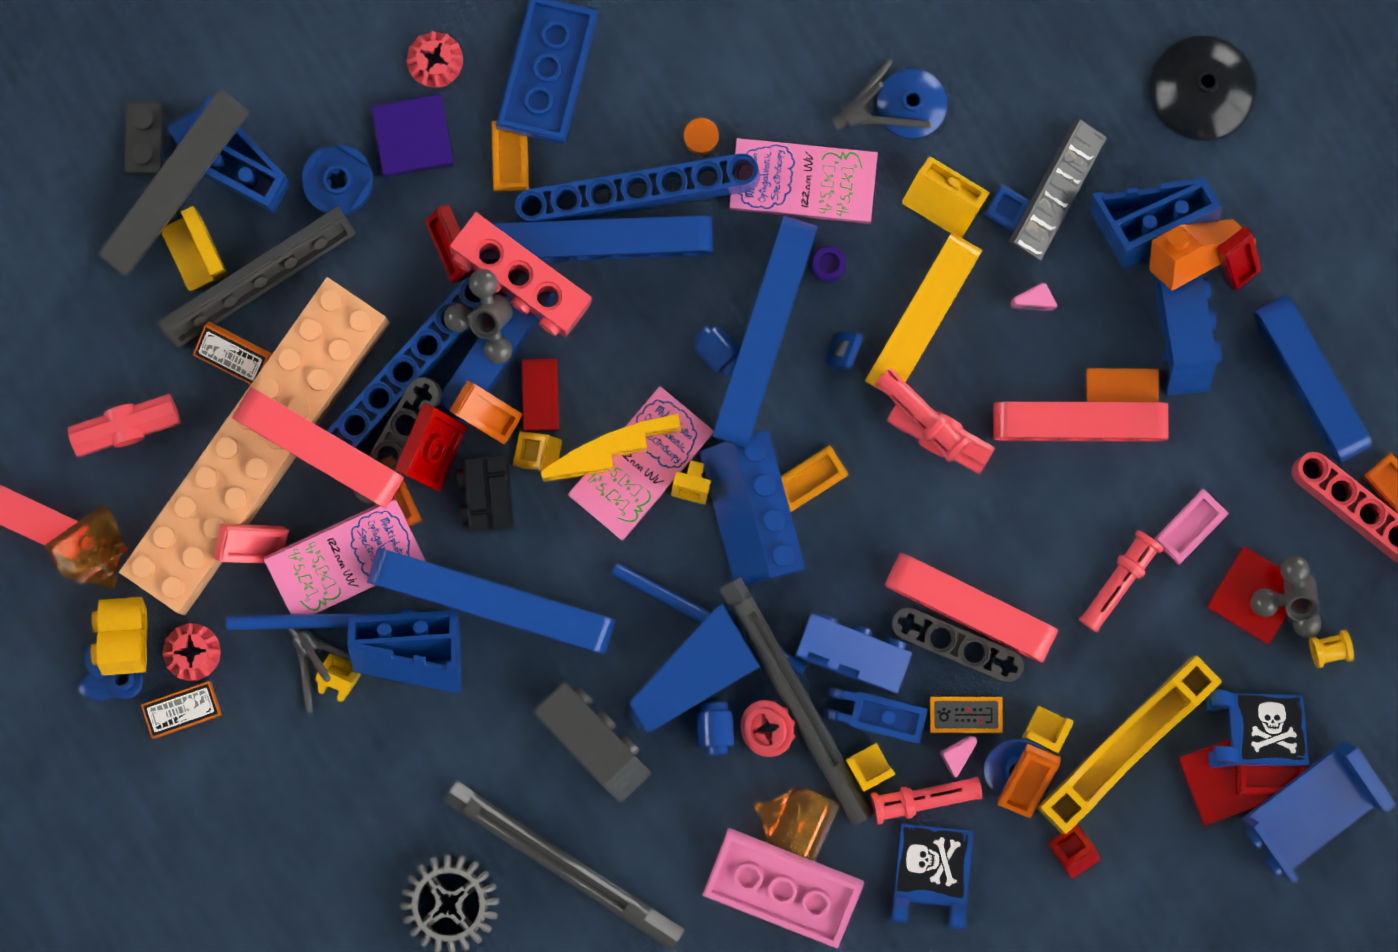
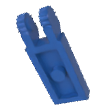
[821,687,928,744]

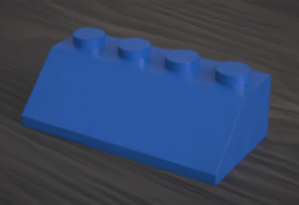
[699,429,806,587]

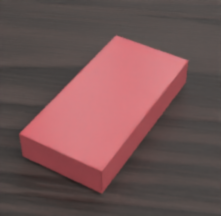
[213,523,289,563]

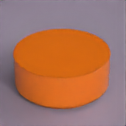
[684,118,719,155]

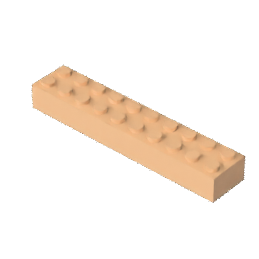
[119,277,390,616]

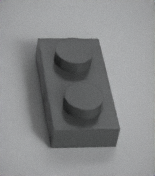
[125,103,164,175]

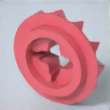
[406,31,463,88]
[162,623,221,681]
[740,699,796,757]

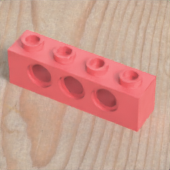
[450,212,592,338]

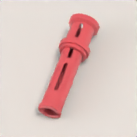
[875,368,972,463]
[1078,530,1164,633]
[870,776,982,825]

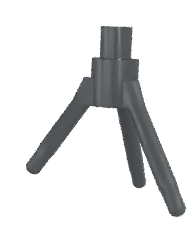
[831,59,931,130]
[287,629,351,714]

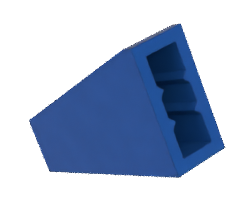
[628,603,762,734]

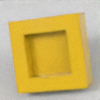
[671,460,711,505]
[315,653,361,702]

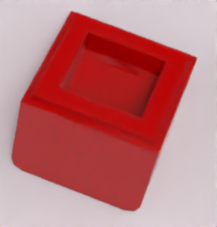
[1047,824,1101,879]

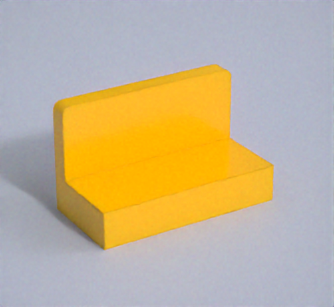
[902,156,990,238]
[161,206,229,292]

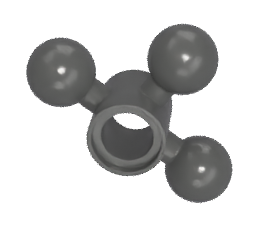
[444,269,513,364]
[1250,555,1322,638]

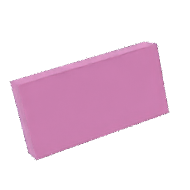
[1154,489,1229,565]

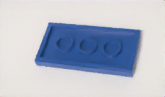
[496,0,599,145]

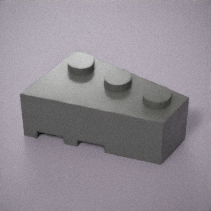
[533,681,652,803]

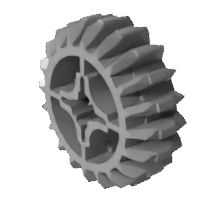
[400,854,499,952]

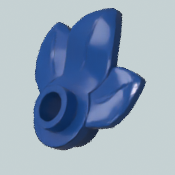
[77,646,143,702]

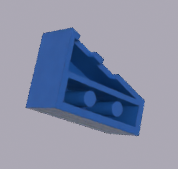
[187,95,291,215]
[1090,178,1222,269]
[1155,274,1222,395]
[347,610,461,694]
[795,612,912,695]

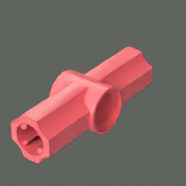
[67,394,181,458]
[886,405,995,475]

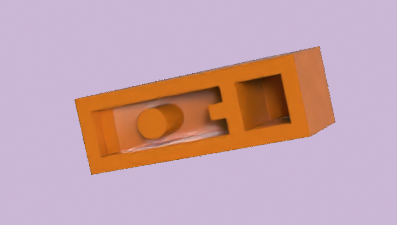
[1149,219,1256,291]

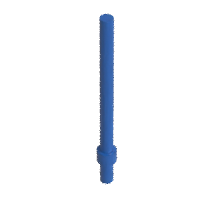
[611,563,808,677]
[226,609,418,630]

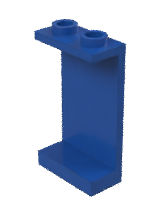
[1242,740,1397,883]

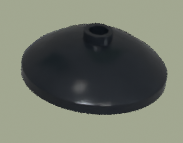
[1150,36,1257,141]

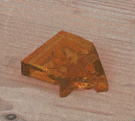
[44,505,128,589]
[754,788,840,861]

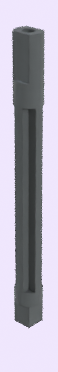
[720,576,874,825]
[444,781,685,951]

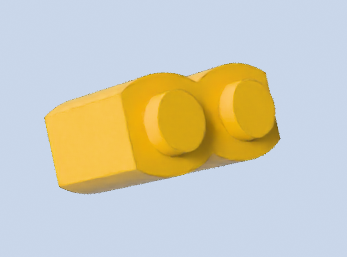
[91,597,147,676]

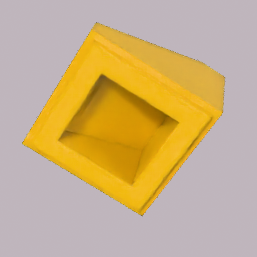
[512,431,562,472]

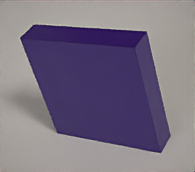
[372,94,454,178]

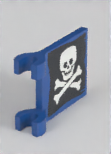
[1204,690,1309,768]
[891,823,973,930]

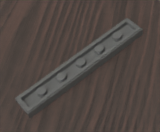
[98,89,250,277]
[158,206,356,349]

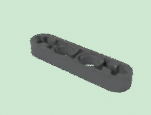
[354,378,442,504]
[891,608,1024,683]

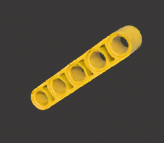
[865,233,983,393]

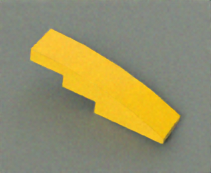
[541,413,681,482]

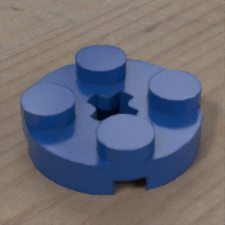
[302,145,374,217]

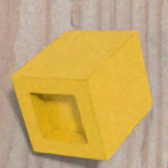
[1022,705,1074,754]
[845,743,895,792]

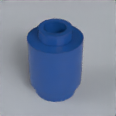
[693,325,741,378]
[696,702,734,756]

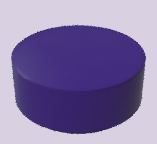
[811,246,846,283]

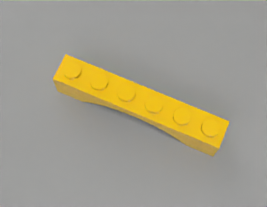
[1037,655,1223,834]

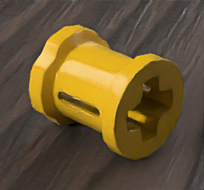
[1309,630,1354,669]

